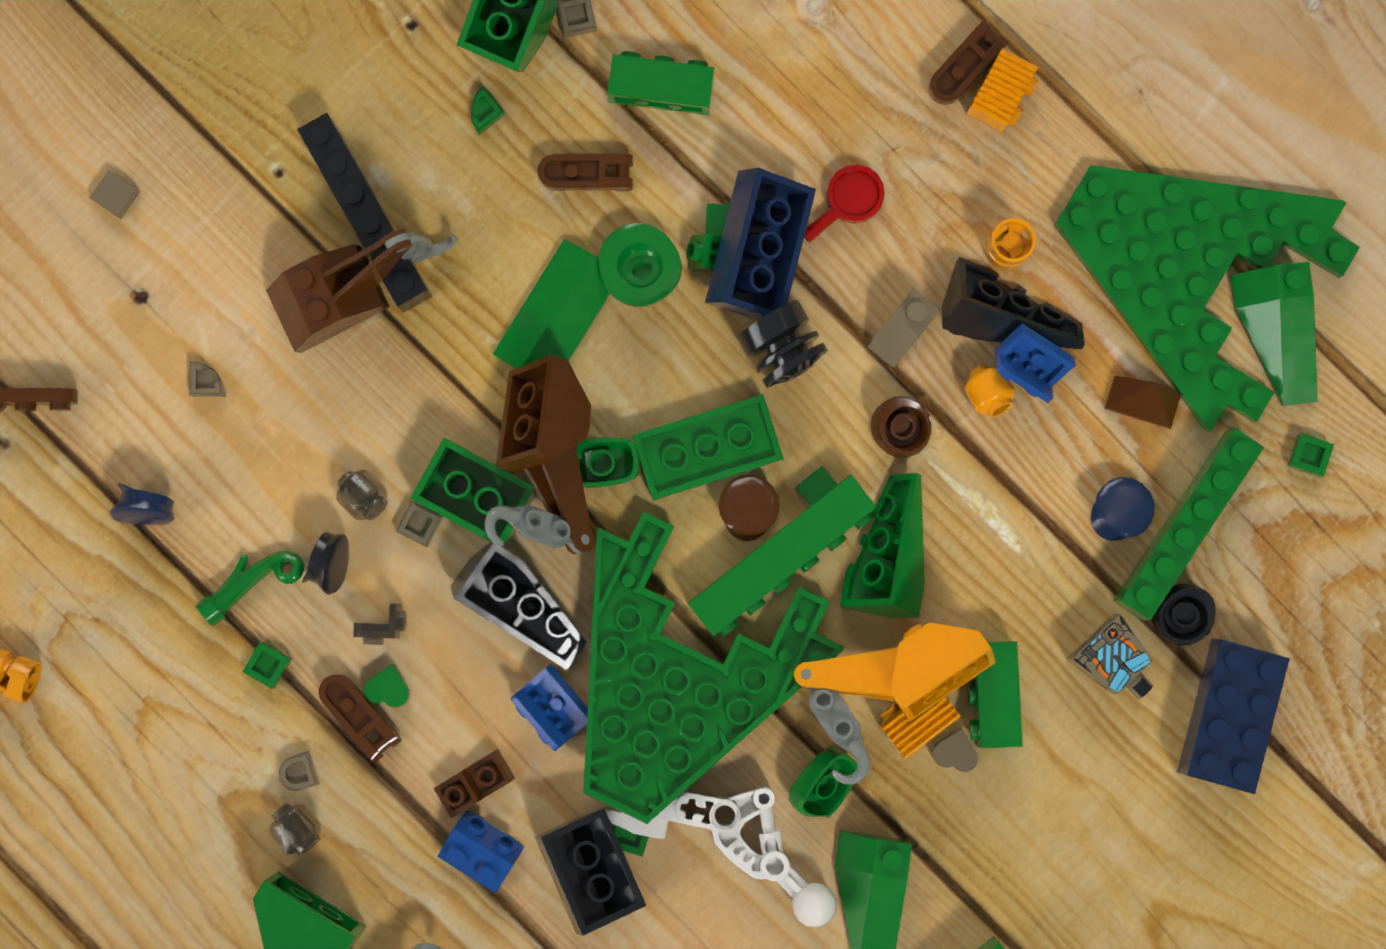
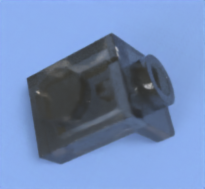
[353,603,407,645]

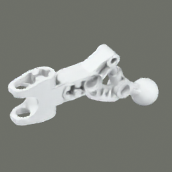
[605,786,837,928]

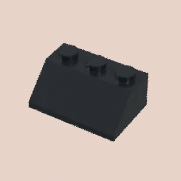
[535,808,646,936]

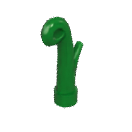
[195,551,304,626]

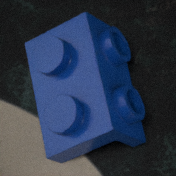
[995,323,1076,403]
[511,664,588,751]
[437,811,524,893]

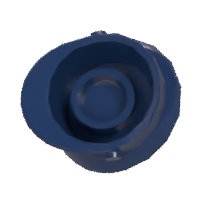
[1091,477,1155,541]
[109,483,174,525]

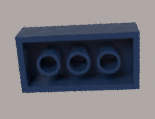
[705,168,816,320]
[1177,639,1290,794]

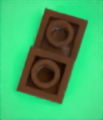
[433,749,515,818]

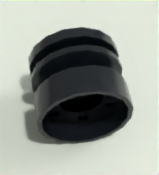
[736,300,828,388]

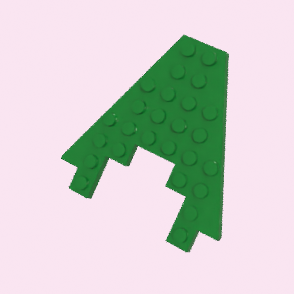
[1054,165,1360,432]
[583,511,844,824]

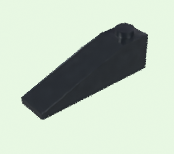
[941,257,1085,349]
[451,541,587,670]

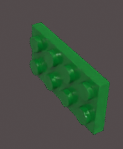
[632,394,784,501]

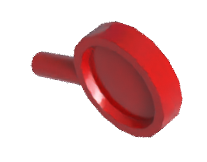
[804,164,885,243]

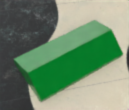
[493,239,610,369]

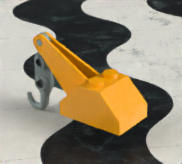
[794,622,996,785]

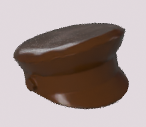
[871,396,931,458]
[719,475,779,541]

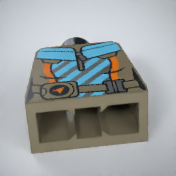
[1066,614,1153,700]

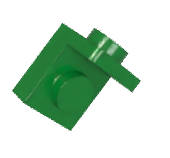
[686,234,722,271]

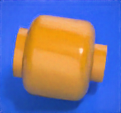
[964,365,1016,418]

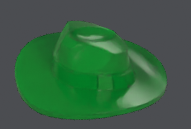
[599,223,682,307]

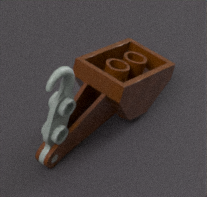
[266,228,458,353]
[485,355,595,555]

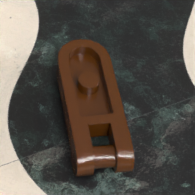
[929,19,1010,105]
[537,154,633,192]
[0,388,78,412]
[319,674,402,763]

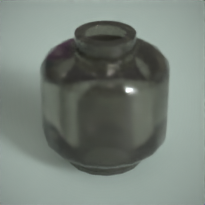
[336,469,388,520]
[269,803,322,856]

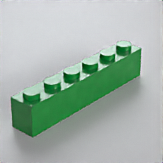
[1113,428,1264,620]
[687,475,877,637]

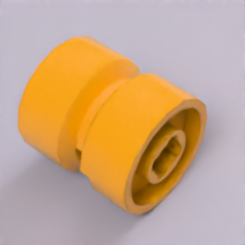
[985,218,1036,271]
[0,648,42,704]

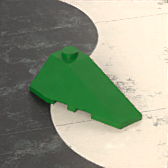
[1230,261,1318,406]
[840,473,925,618]
[835,830,912,949]

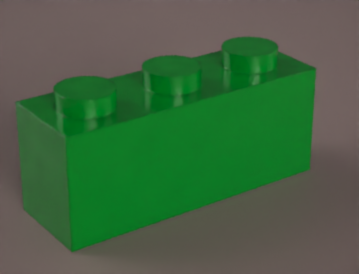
[607,51,714,116]
[967,641,1023,748]

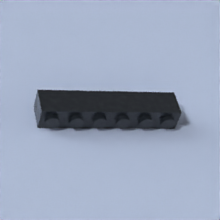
[297,113,433,313]

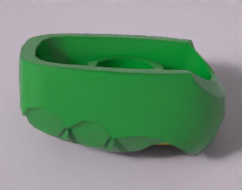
[576,437,640,488]
[788,746,858,818]

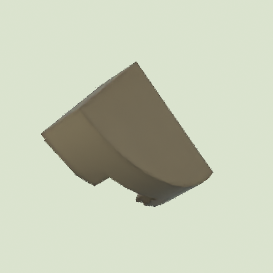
[189,361,226,397]

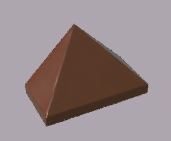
[1104,376,1181,429]

